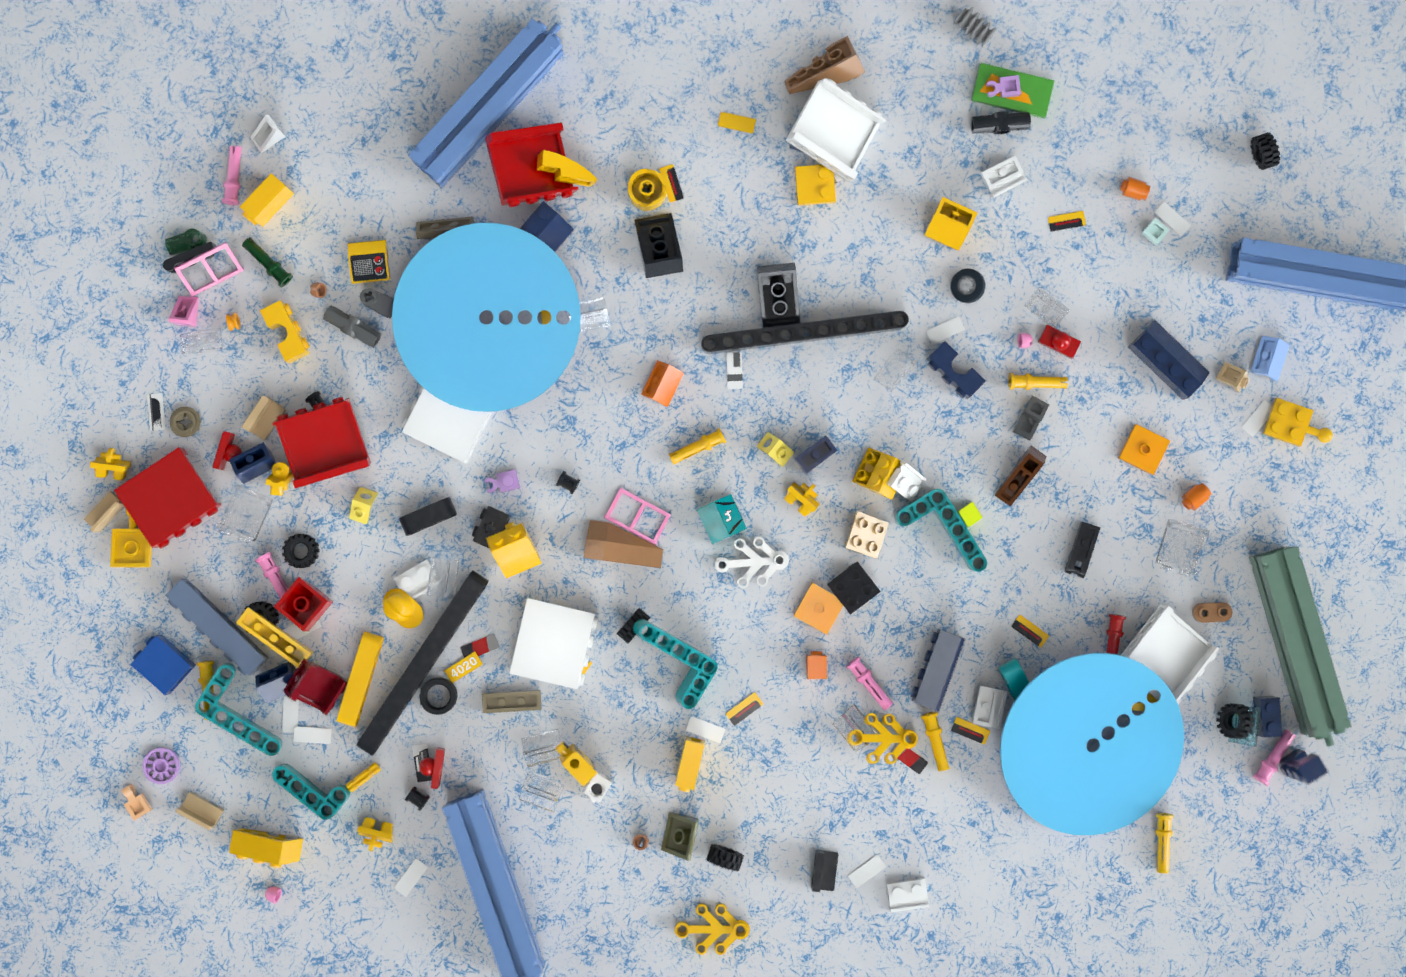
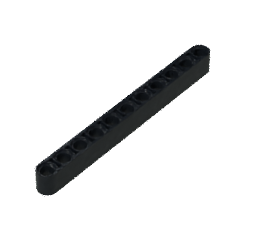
[701,311,909,354]
[356,570,489,756]

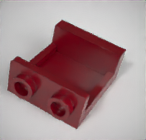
[283,658,347,715]

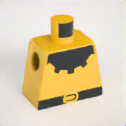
[555,741,597,787]

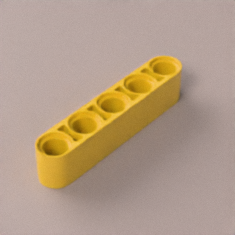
[337,631,384,727]

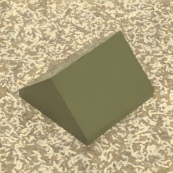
[661,812,699,861]

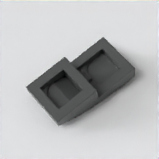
[1013,396,1050,441]

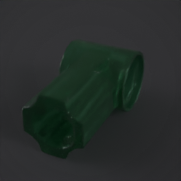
[165,228,207,255]

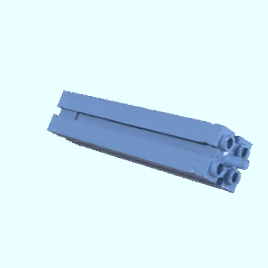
[408,18,564,188]
[1226,237,1406,312]
[442,789,545,977]

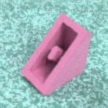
[169,296,199,327]

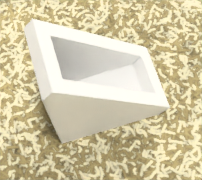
[250,115,286,153]

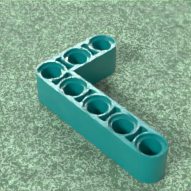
[895,489,987,572]
[633,619,718,709]
[195,663,282,756]

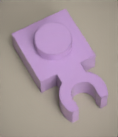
[986,75,1021,98]
[484,470,520,493]

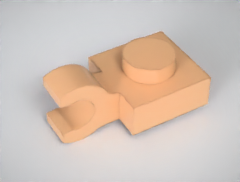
[122,784,152,820]

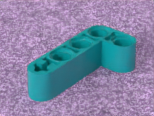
[998,658,1029,701]
[272,764,351,820]

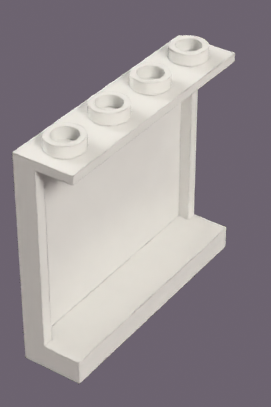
[786,78,886,181]
[402,386,492,464]
[509,598,598,689]
[1121,604,1219,705]

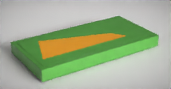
[971,63,1055,119]

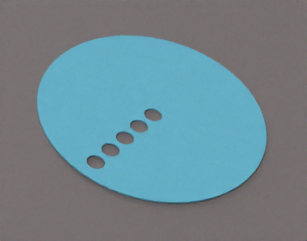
[392,223,581,412]
[1000,653,1184,835]

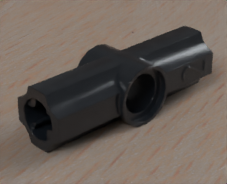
[971,111,1031,135]

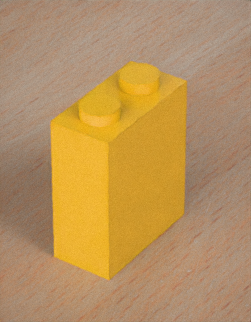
[240,173,294,227]
[486,523,541,579]
[675,736,705,792]

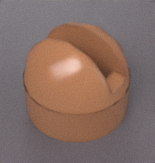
[310,282,327,298]
[633,834,649,850]

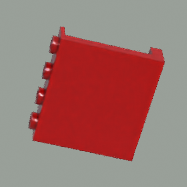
[485,122,579,207]
[272,396,371,489]
[114,447,222,549]

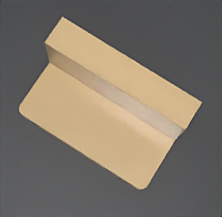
[242,395,286,440]
[84,491,124,532]
[176,792,224,830]

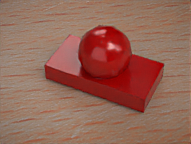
[1038,325,1081,359]
[212,431,242,471]
[419,747,445,789]

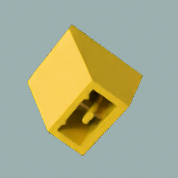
[924,197,978,251]
[852,447,901,500]

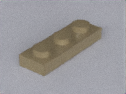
[416,216,475,239]
[482,690,542,713]

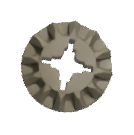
[170,407,201,437]

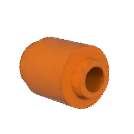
[1120,177,1150,201]
[1182,483,1212,511]

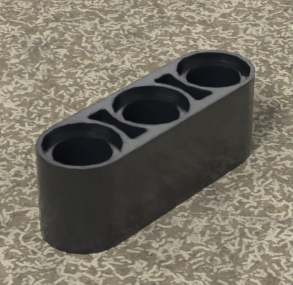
[399,497,457,536]

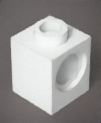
[584,771,613,803]

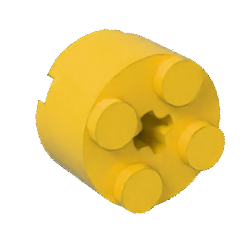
[628,169,666,211]

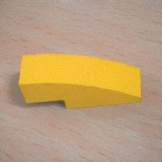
[537,150,597,187]

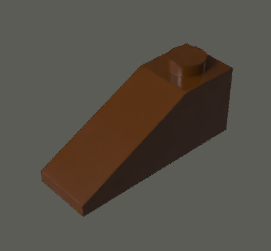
[995,446,1047,507]

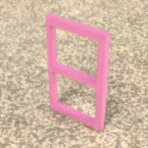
[174,242,244,297]
[604,488,671,545]

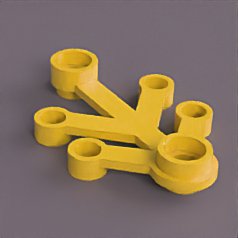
[847,713,918,765]
[674,903,750,955]

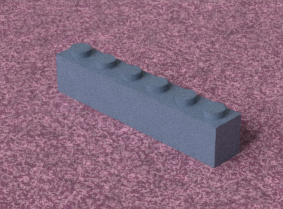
[165,578,269,676]

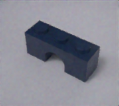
[927,341,986,399]
[1280,749,1328,784]

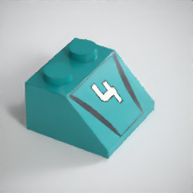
[696,494,747,545]

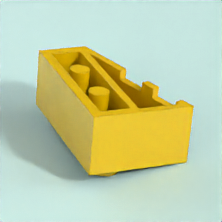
[229,828,304,868]

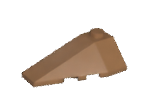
[784,36,865,94]
[584,520,663,568]

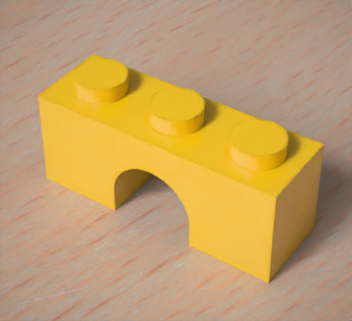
[260,300,310,364]

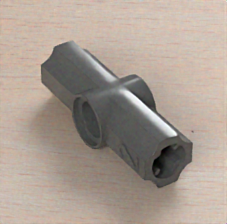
[323,305,381,348]

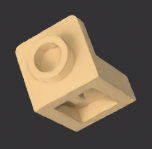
[1216,362,1249,393]

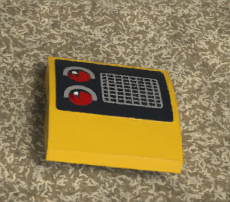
[347,239,391,284]

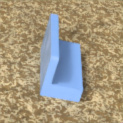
[1251,336,1289,381]

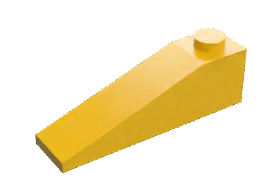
[236,607,314,668]

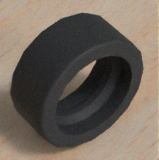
[419,677,458,715]

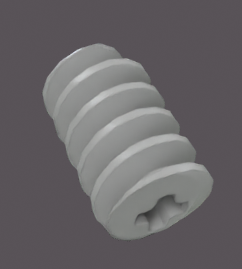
[953,7,996,47]

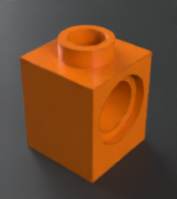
[806,651,827,679]

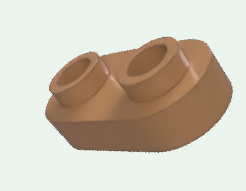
[1192,602,1232,623]

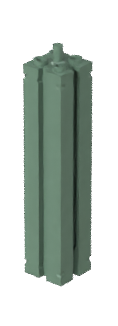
[1249,546,1352,746]

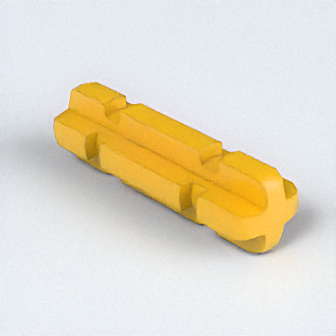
[346,762,381,792]

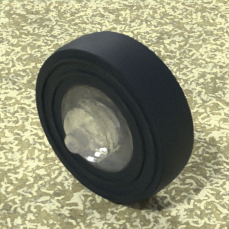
[950,268,986,303]

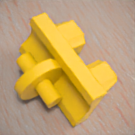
[90,448,131,480]
[266,462,294,496]
[784,482,820,517]
[357,817,394,852]

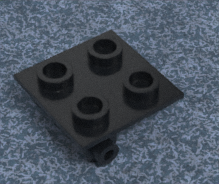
[827,561,881,615]

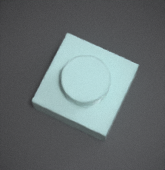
[1141,218,1169,246]

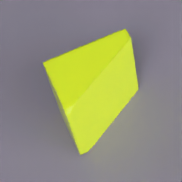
[957,502,983,528]

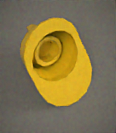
[383,588,424,629]

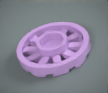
[143,747,180,784]

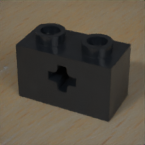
[471,506,511,549]

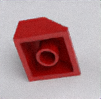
[274,577,333,631]

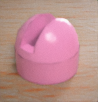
[1017,333,1033,348]
[265,886,282,904]

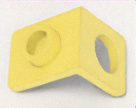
[757,432,794,467]
[349,487,378,524]

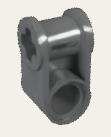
[360,288,394,319]

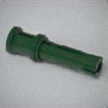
[242,237,293,287]

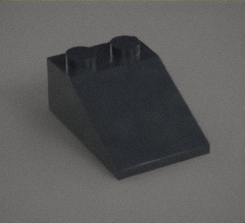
[634,213,683,278]
[757,263,800,328]

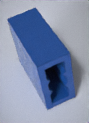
[130,635,196,695]

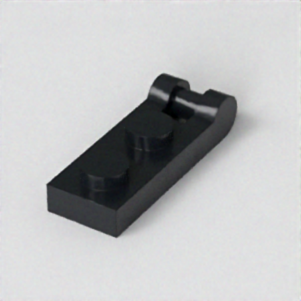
[163,242,219,274]
[1065,522,1101,578]

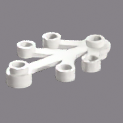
[714,537,789,588]

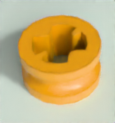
[226,312,241,331]

